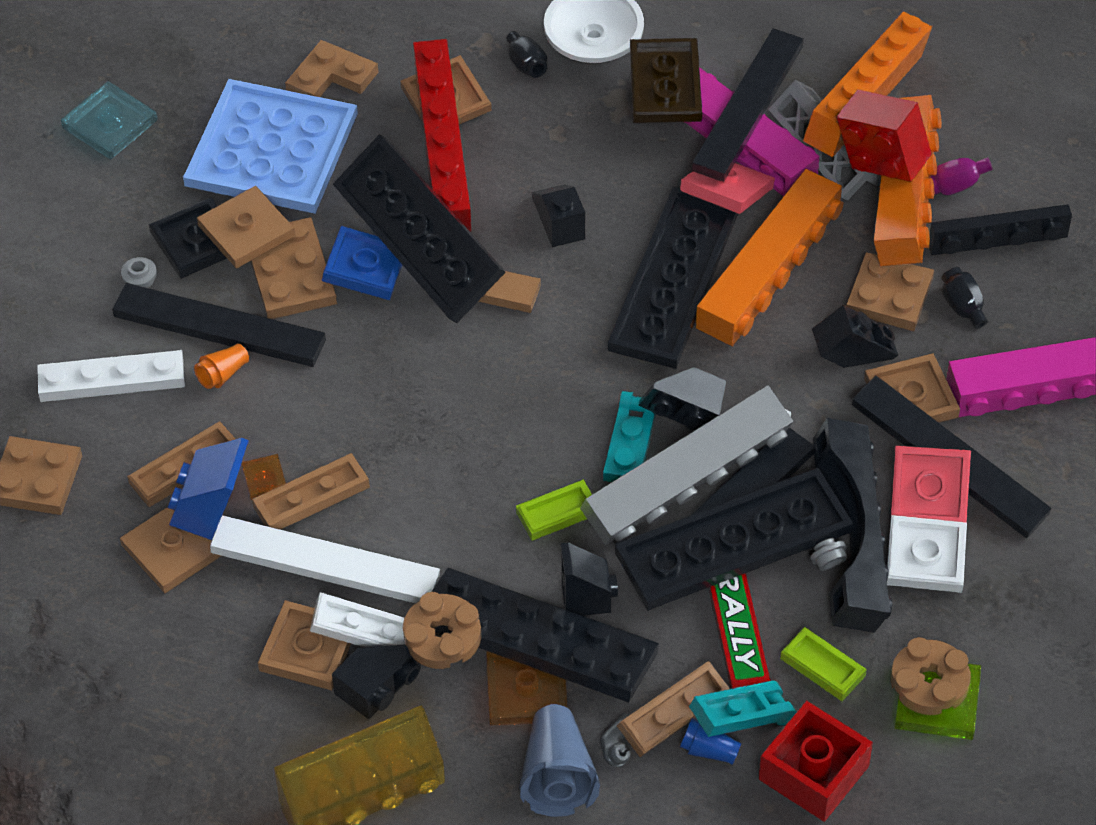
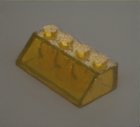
[274,705,445,825]

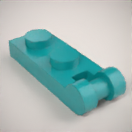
[603,391,656,482]
[689,681,797,737]

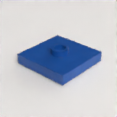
[322,226,402,300]

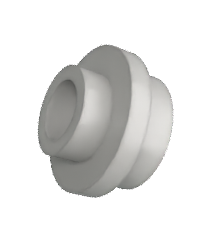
[121,257,157,288]
[810,538,847,571]

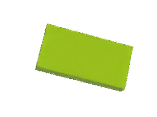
[516,479,592,541]
[780,627,867,701]

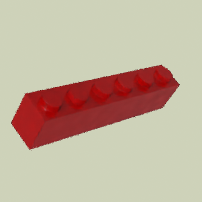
[413,39,471,232]

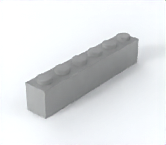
[580,385,793,545]

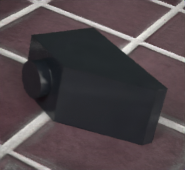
[531,184,585,247]
[561,542,618,616]

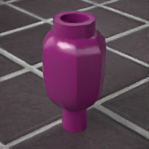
[931,157,993,196]

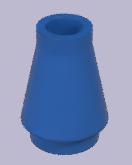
[680,718,742,765]

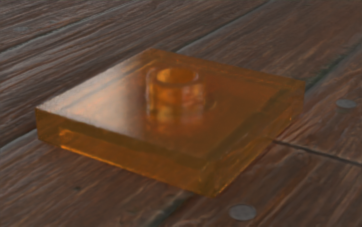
[486,652,568,726]

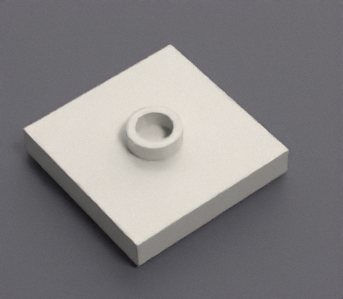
[887,515,967,593]

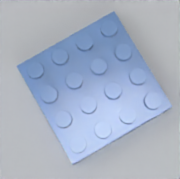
[183,79,358,214]

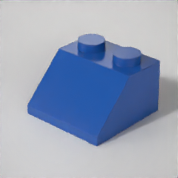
[167,438,249,540]

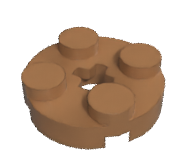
[403,592,481,669]
[891,637,971,715]

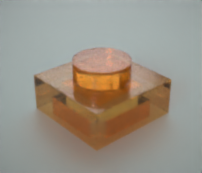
[242,454,286,500]

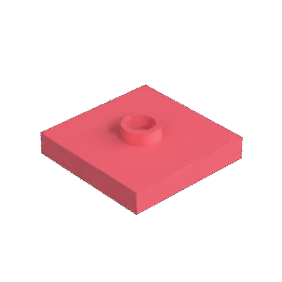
[680,163,775,214]
[891,446,971,523]

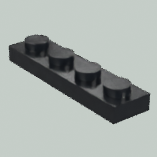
[929,204,1072,256]

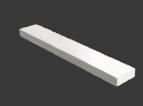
[210,516,440,603]

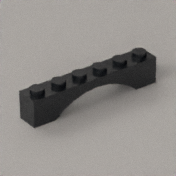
[813,418,893,633]

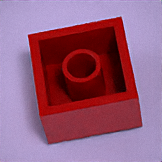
[837,90,932,182]
[759,700,873,822]

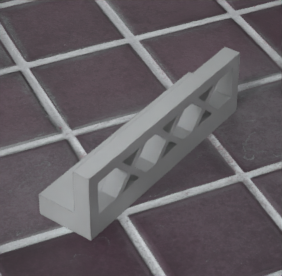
[768,80,881,201]

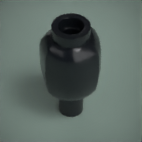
[506,31,548,78]
[941,267,988,329]

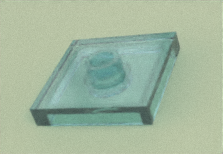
[61,81,158,160]

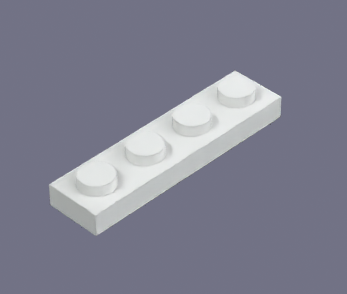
[38,350,185,402]

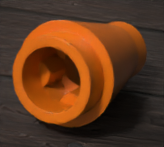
[194,344,249,389]

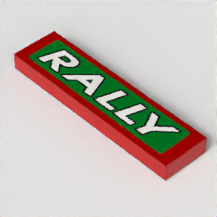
[708,573,770,689]

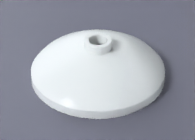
[544,0,644,63]

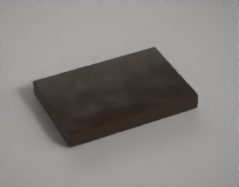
[630,38,702,123]

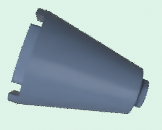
[519,704,600,817]

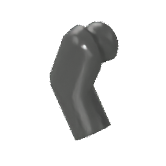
[600,713,631,767]

